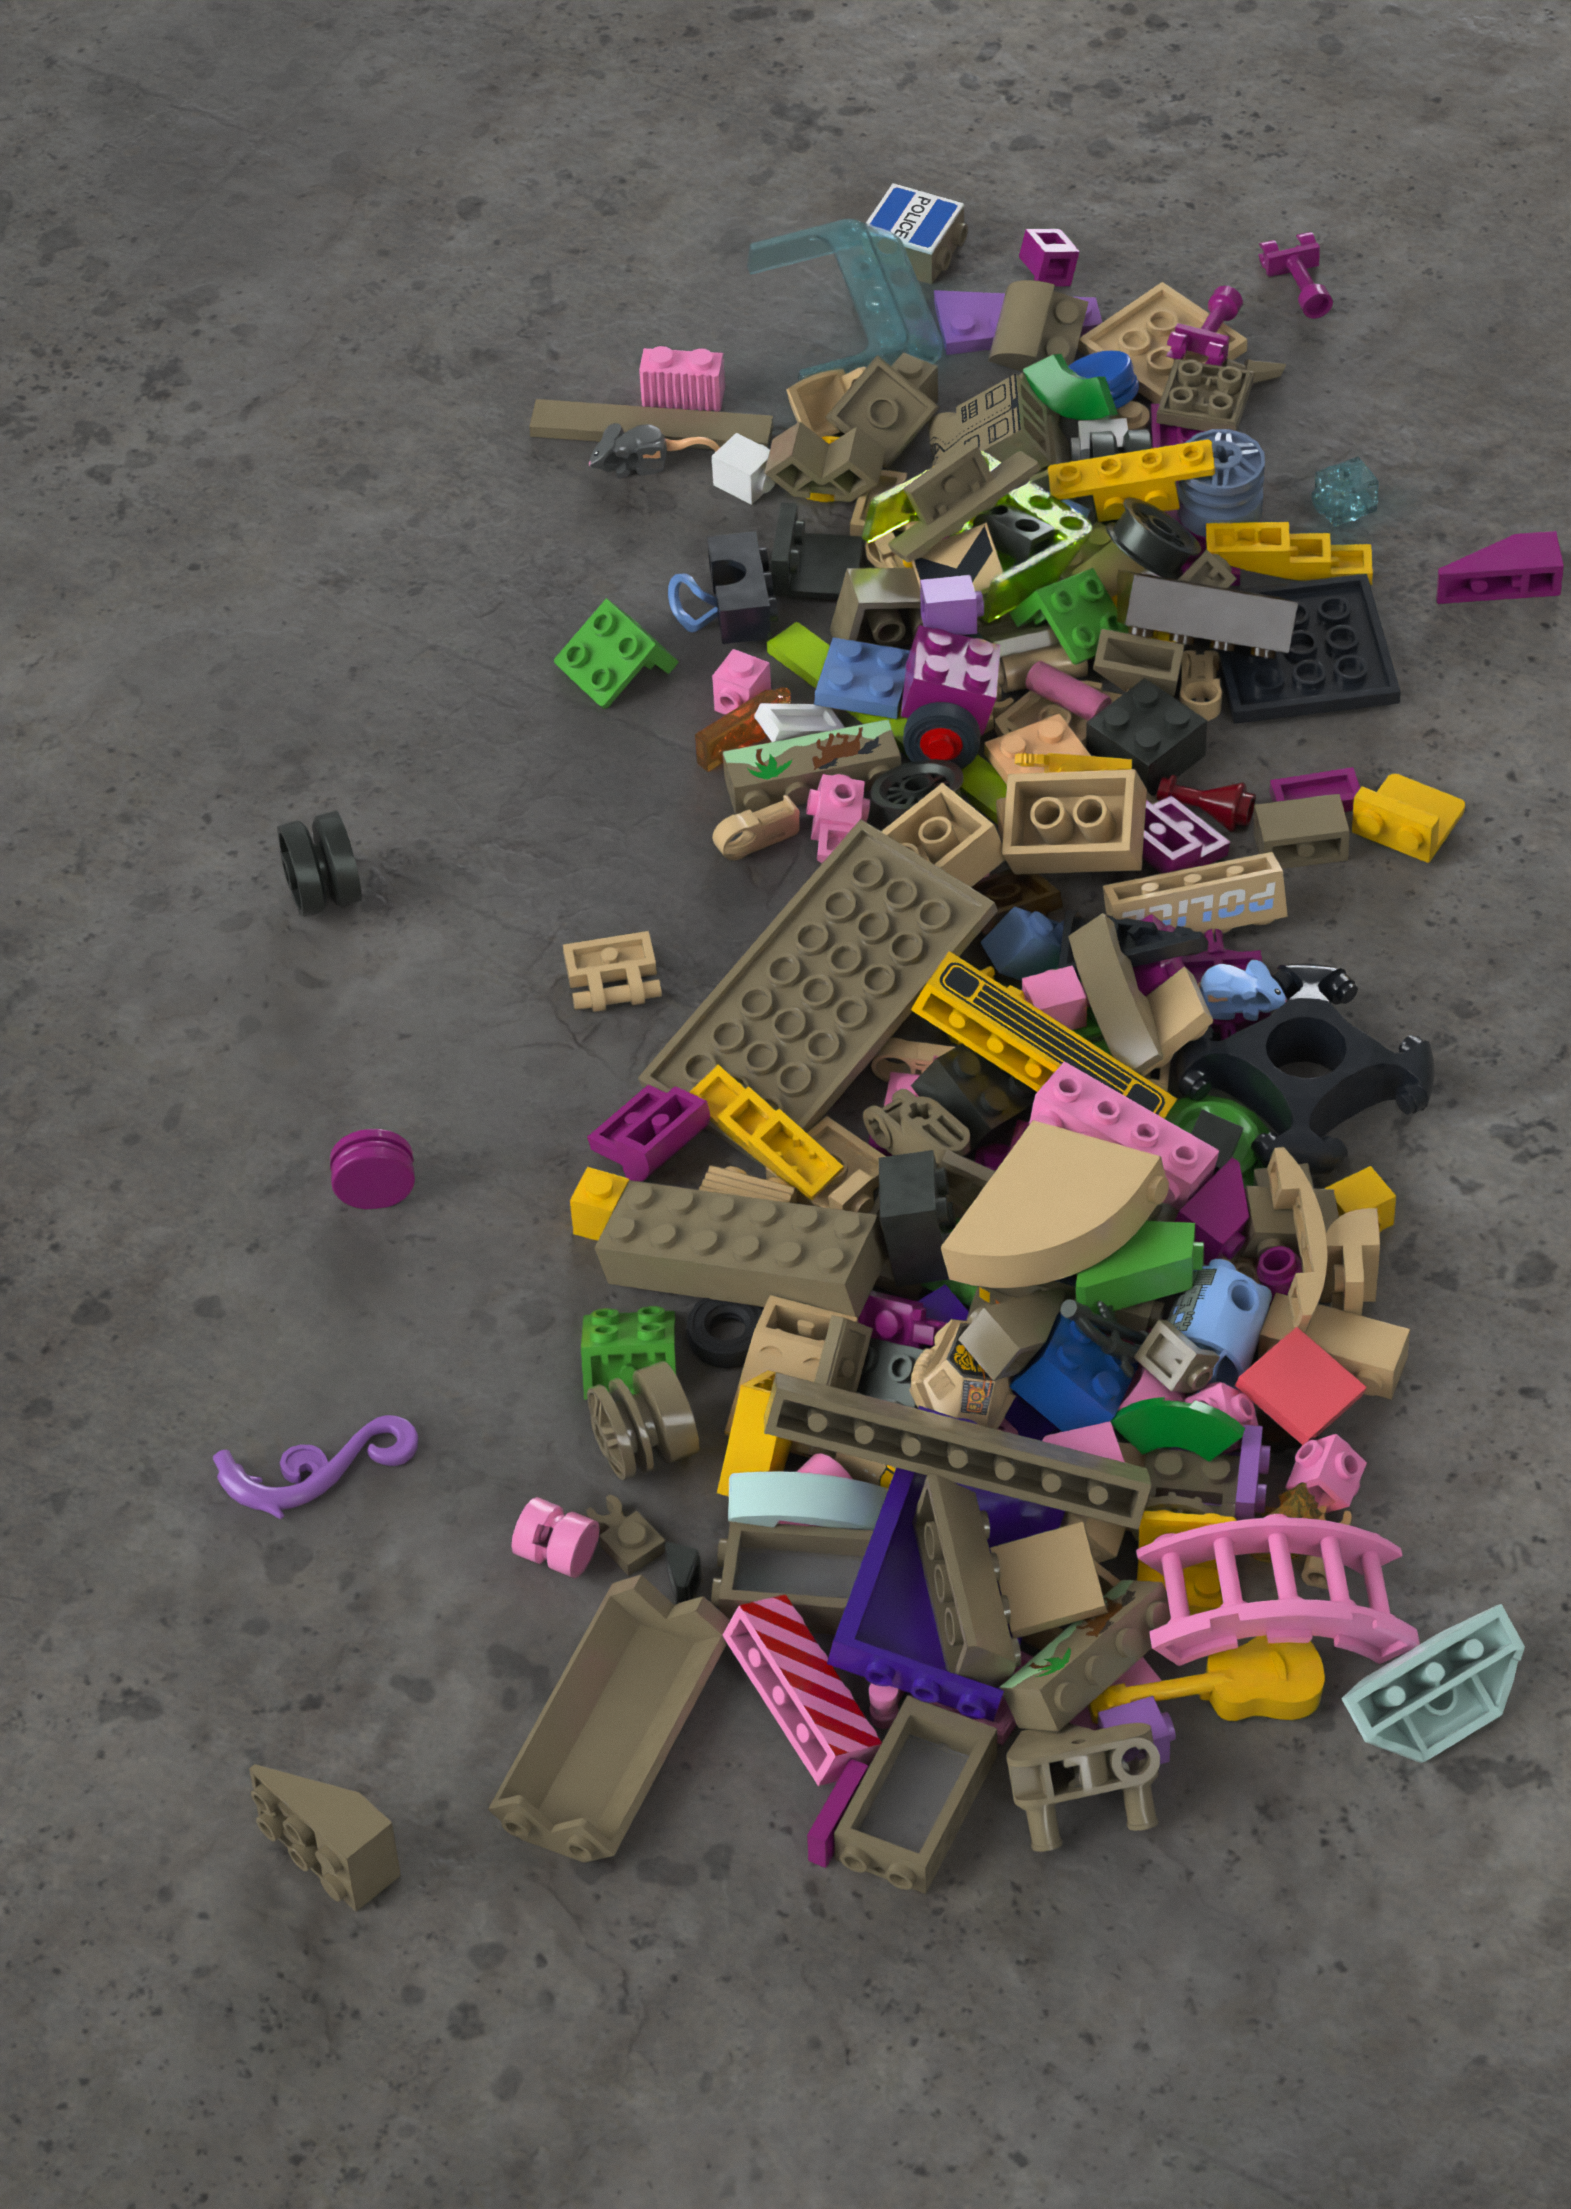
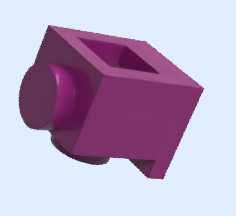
[1019,229,1080,287]

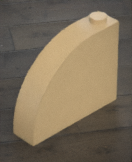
[941,1120,1169,1288]

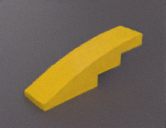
[1206,522,1373,585]
[689,1065,844,1200]

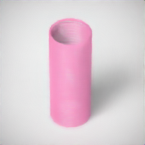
[1026,661,1111,721]

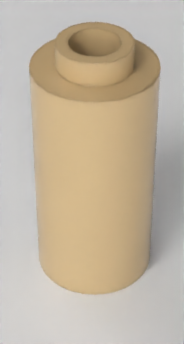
[998,643,1088,693]

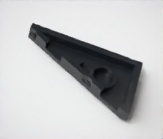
[1058,910,1208,980]

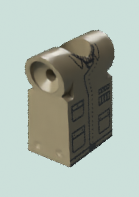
[929,374,1051,471]

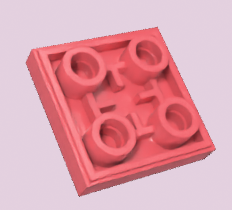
[1235,1327,1367,1445]

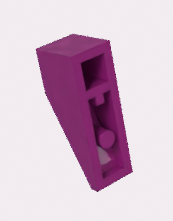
[1436,531,1564,604]

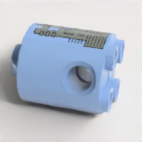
[1167,1259,1272,1394]

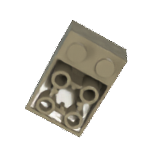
[249,1764,401,1912]

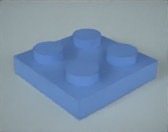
[814,637,910,719]

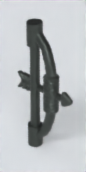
[1061,1299,1149,1378]

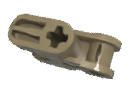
[863,1088,971,1168]

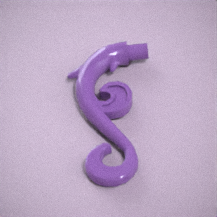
[213,1415,418,1519]

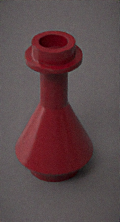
[1157,775,1256,832]

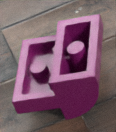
[1142,796,1231,874]
[587,1084,710,1182]

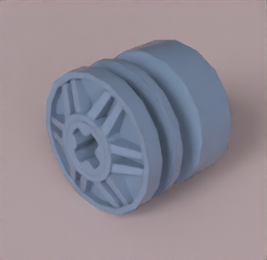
[1178,429,1265,537]

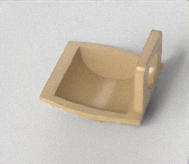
[786,366,866,438]

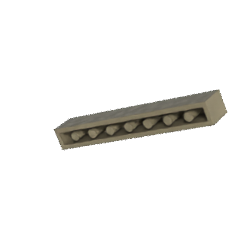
[764,1372,1152,1530]

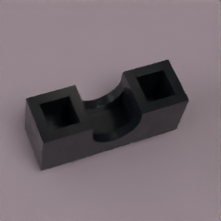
[707,531,778,644]

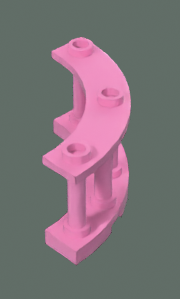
[1136,1514,1420,1666]

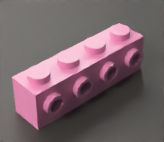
[1029,1061,1219,1211]

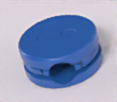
[1068,350,1139,409]

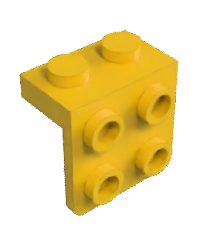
[1352,774,1465,863]

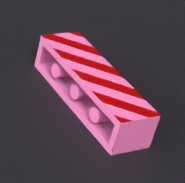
[722,1594,882,1786]

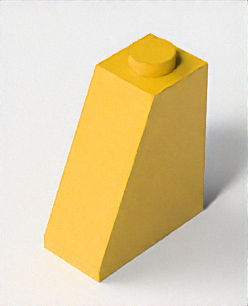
[717,1370,793,1497]

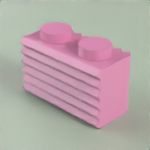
[639,346,725,412]

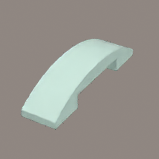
[728,1472,888,1531]

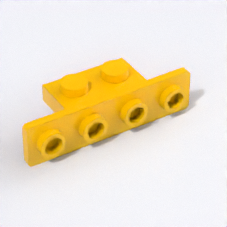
[1048,439,1215,522]

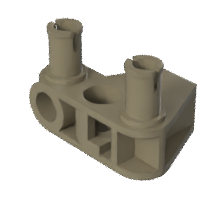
[1006,1723,1160,1852]

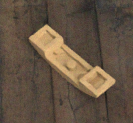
[1267,1147,1327,1333]

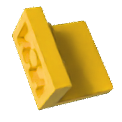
[1137,1510,1237,1616]

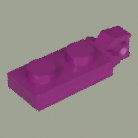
[858,1290,947,1350]

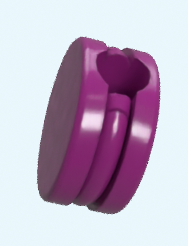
[330,1129,415,1209]

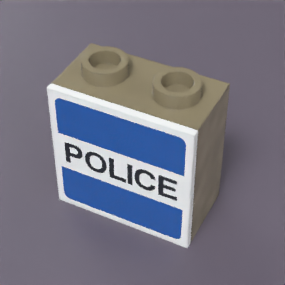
[860,183,968,284]

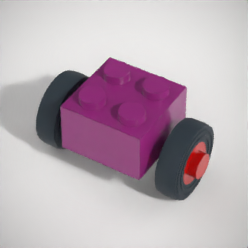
[901,625,1001,770]

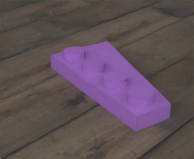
[934,290,1102,355]

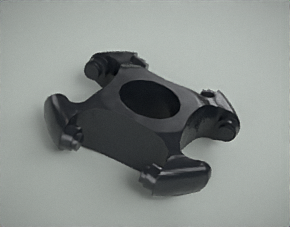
[1176,964,1434,1175]

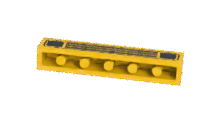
[911,951,1177,1119]

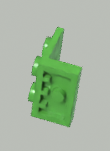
[1009,568,1129,665]
[554,598,679,709]
[581,1306,676,1400]

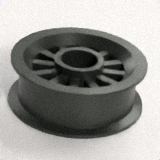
[1106,498,1201,580]
[871,759,970,830]

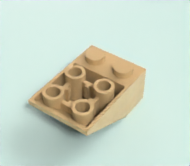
[725,1295,858,1458]

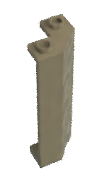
[488,1575,730,1863]

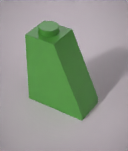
[1076,1221,1204,1315]

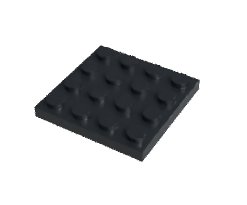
[1214,573,1401,724]

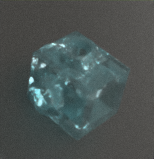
[1312,456,1379,527]

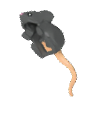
[589,423,720,479]

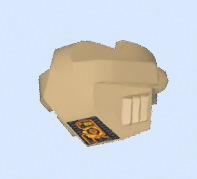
[909,1319,1016,1429]

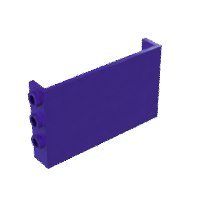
[827,1405,1065,1722]

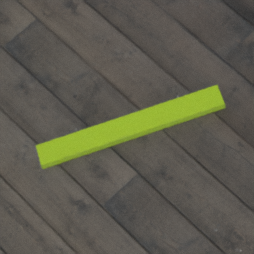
[767,622,1007,824]

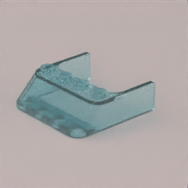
[747,219,943,382]

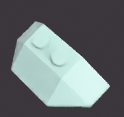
[1341,1604,1525,1763]

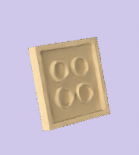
[1078,282,1247,404]

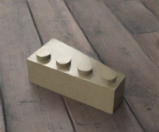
[830,567,1017,647]

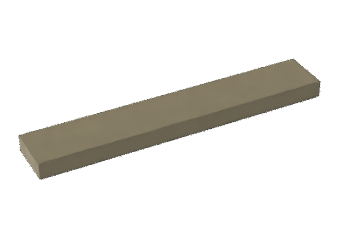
[529,399,774,450]

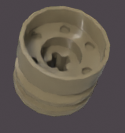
[587,1361,699,1481]

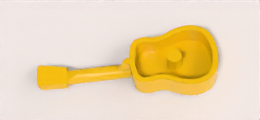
[1087,1635,1325,1724]

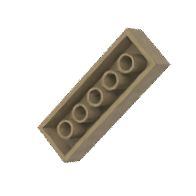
[595,1180,888,1318]

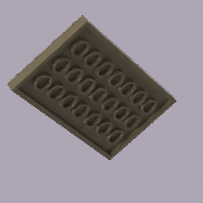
[638,819,998,1169]

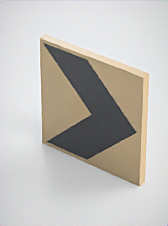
[912,523,1007,594]

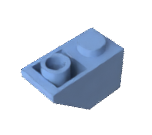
[980,907,1064,981]

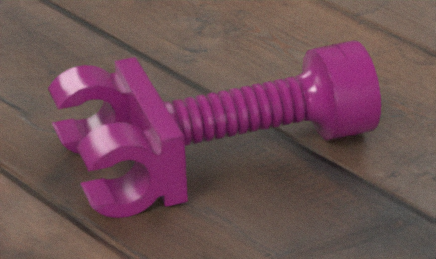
[1258,232,1333,319]
[1166,286,1243,366]

